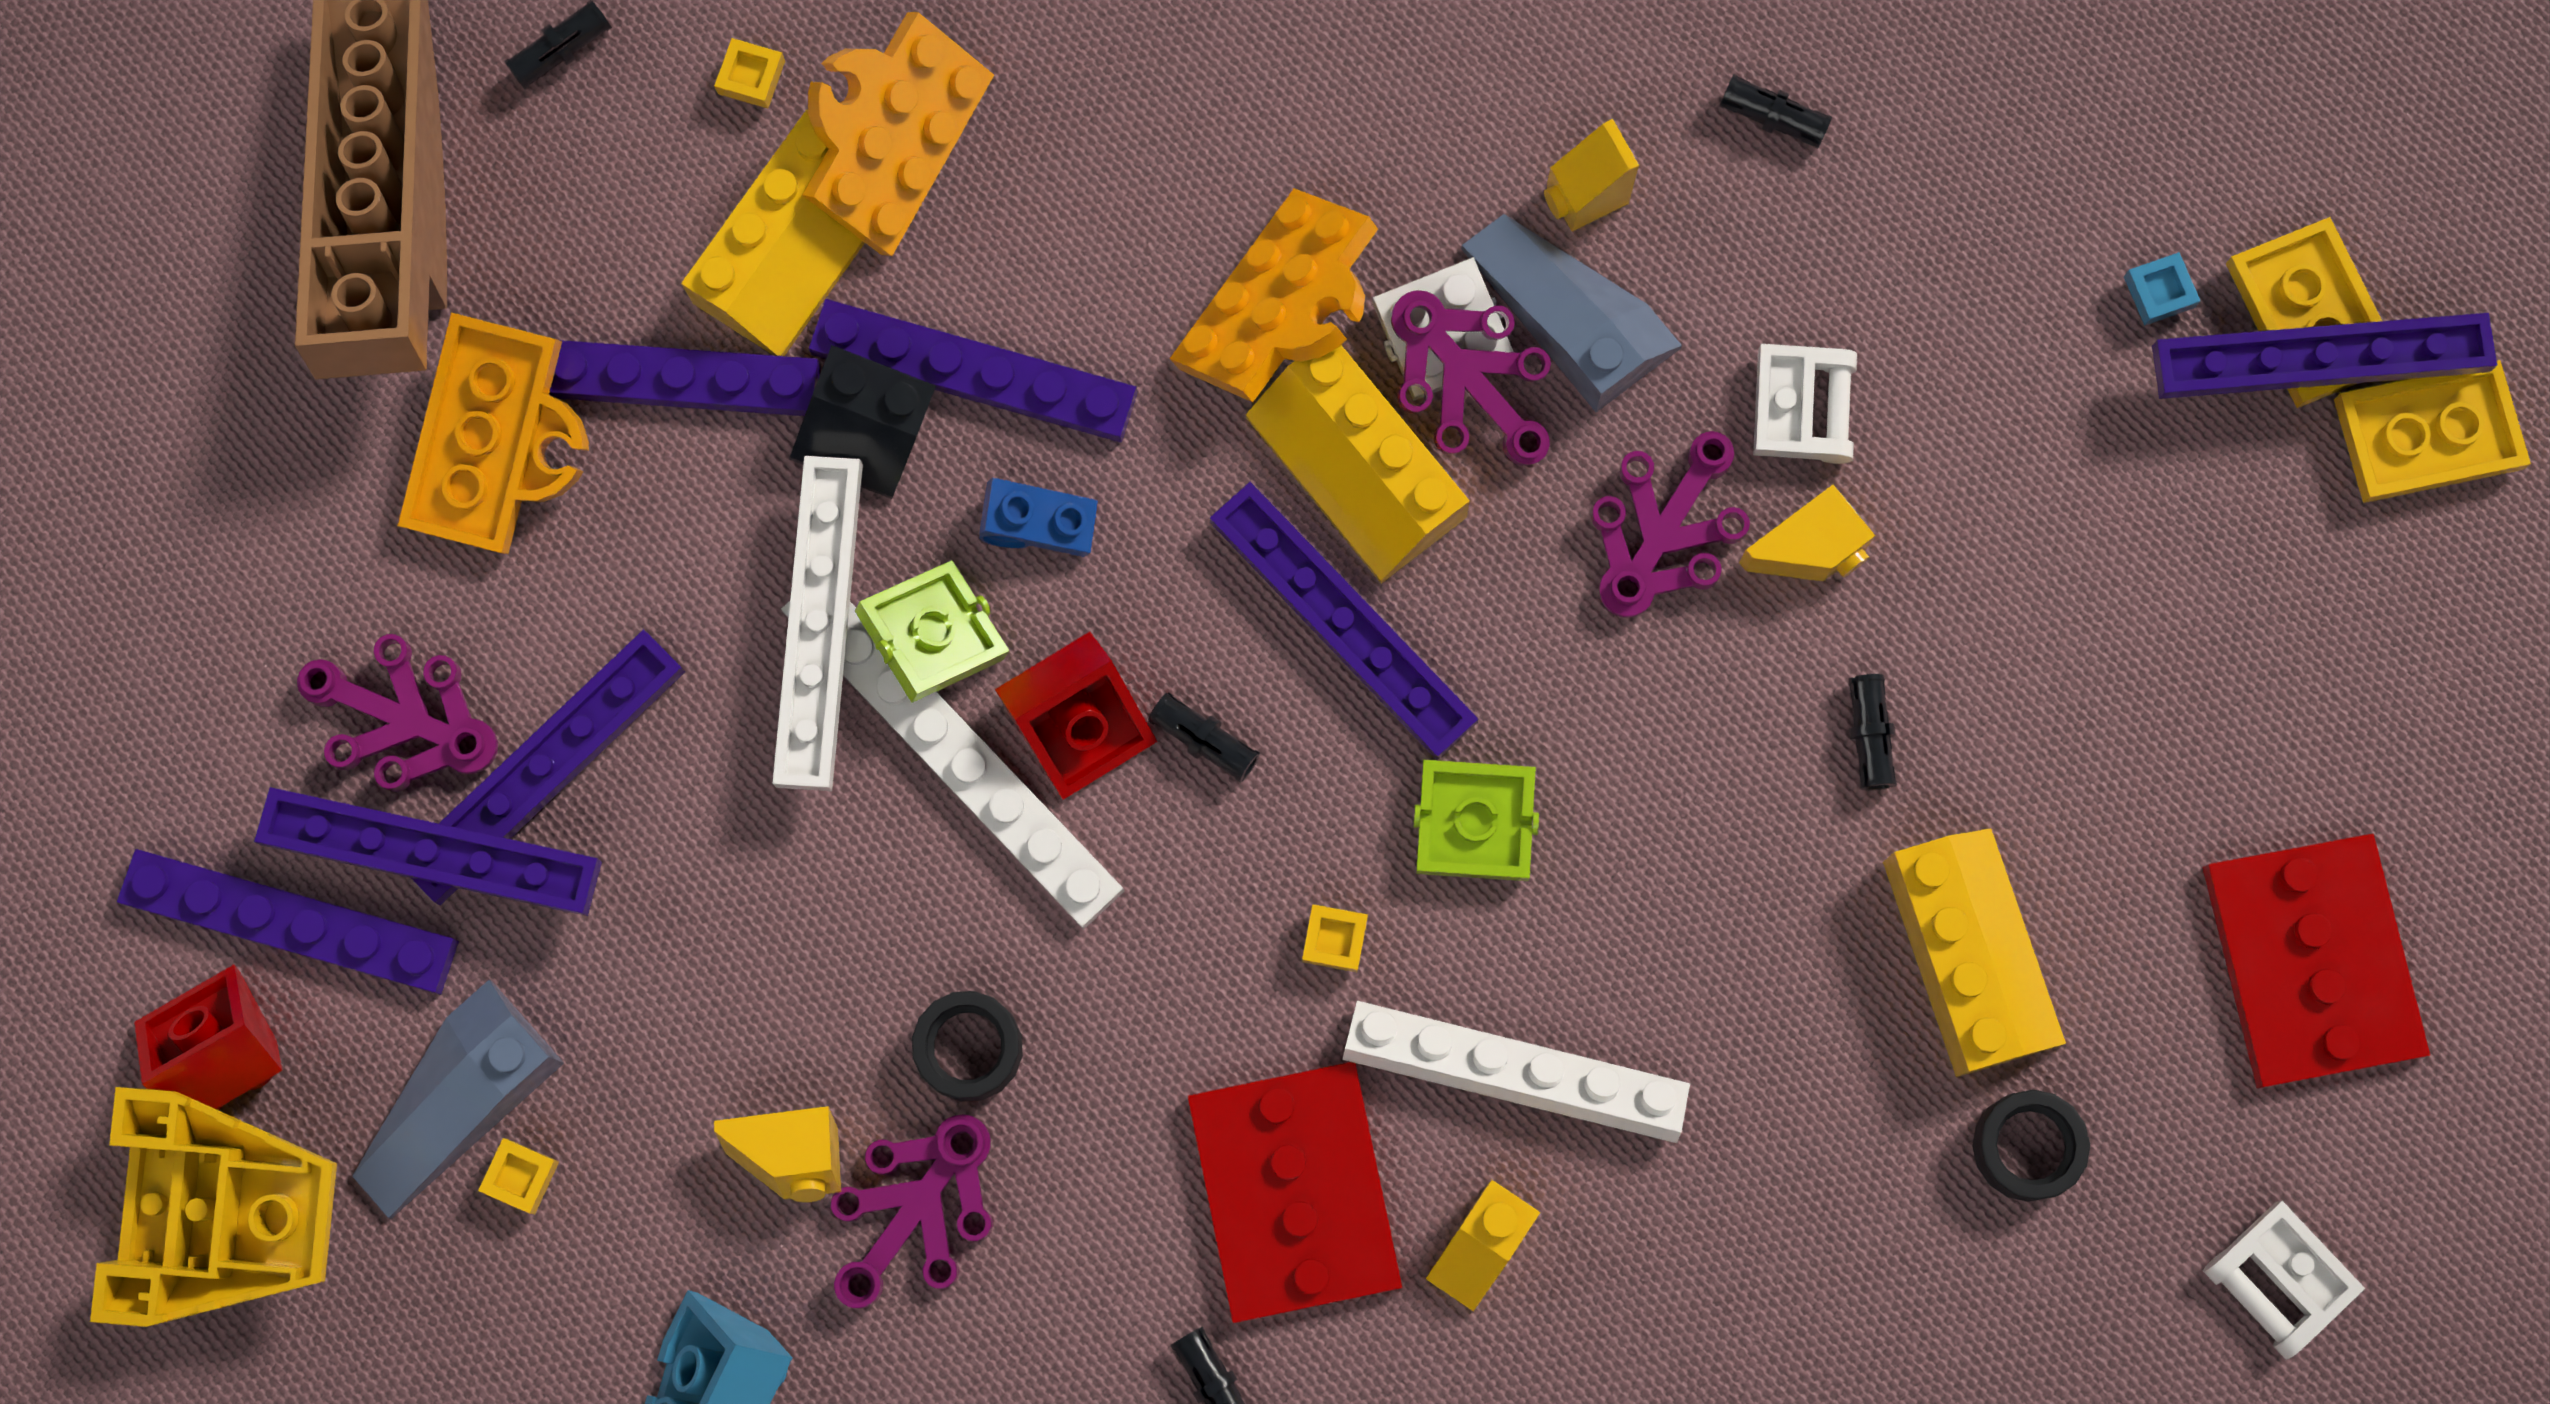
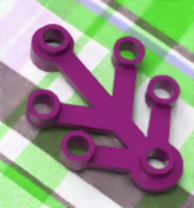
[1391,290,1551,466]
[1591,431,1750,618]
[297,634,498,792]
[831,1114,993,1309]

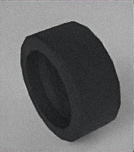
[912,991,1023,1102]
[1972,1089,2090,1202]

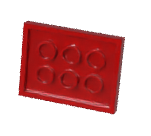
[2202,833,2431,1089]
[1188,1062,1403,1324]

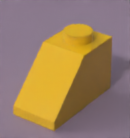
[1544,119,1639,232]
[1739,484,1875,582]
[714,1106,841,1202]
[1426,1180,1541,1312]

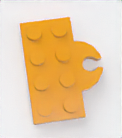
[802,12,994,256]
[1169,188,1378,402]
[397,312,589,554]

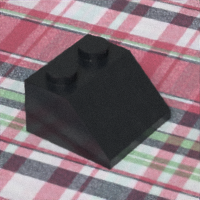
[789,345,936,499]

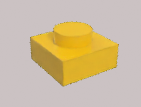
[714,38,785,109]
[1302,904,1368,973]
[478,1138,559,1215]

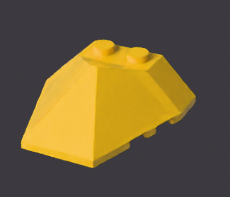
[90,1087,337,1327]

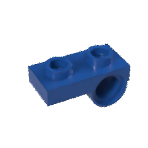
[979,478,1098,557]

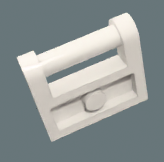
[1753,344,1857,464]
[2203,1201,2365,1360]

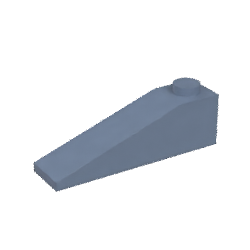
[1461,214,1682,412]
[352,980,564,1219]

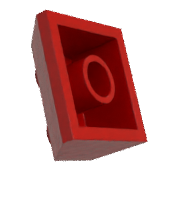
[995,631,1158,800]
[134,964,282,1110]

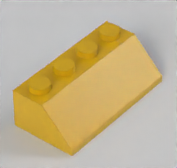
[681,109,865,356]
[1246,345,1470,584]
[1883,828,2066,1077]

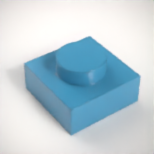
[2124,252,2200,326]

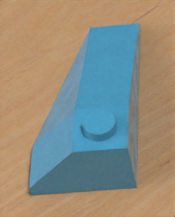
[645,1290,793,1404]

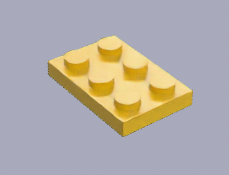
[2226,217,2382,408]
[2333,360,2531,503]

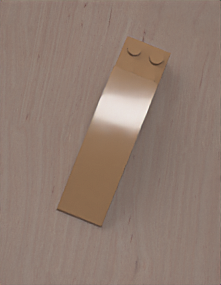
[295,0,447,380]

